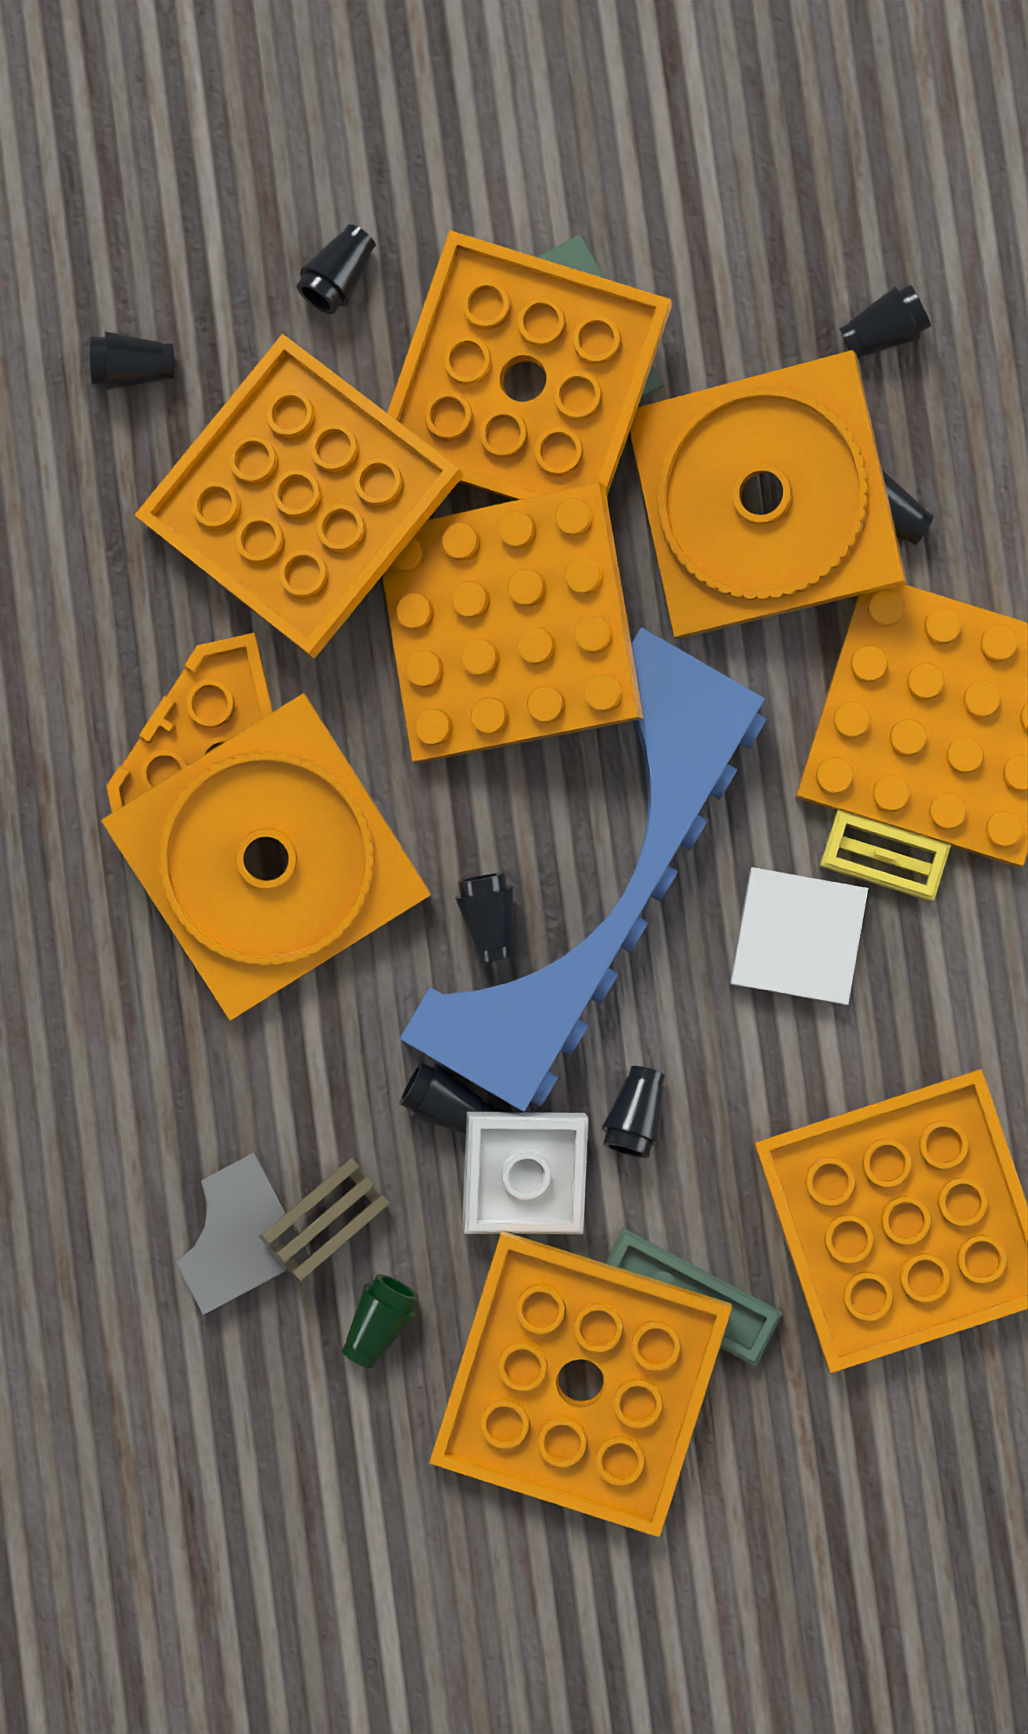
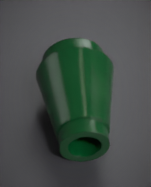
[342,1274,418,1368]

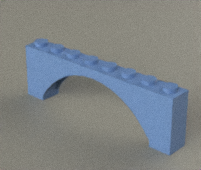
[400,627,767,1112]

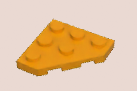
[106,633,273,813]

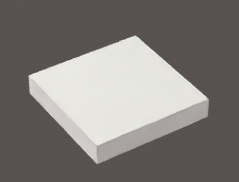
[730,867,868,1005]
[462,1112,588,1234]

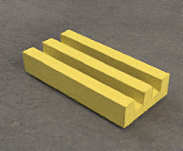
[819,809,951,902]

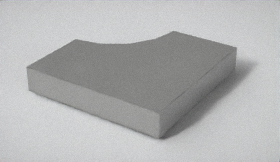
[176,1152,310,1315]

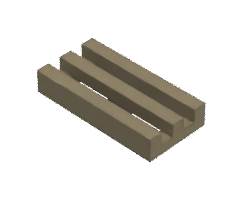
[259,1158,390,1283]

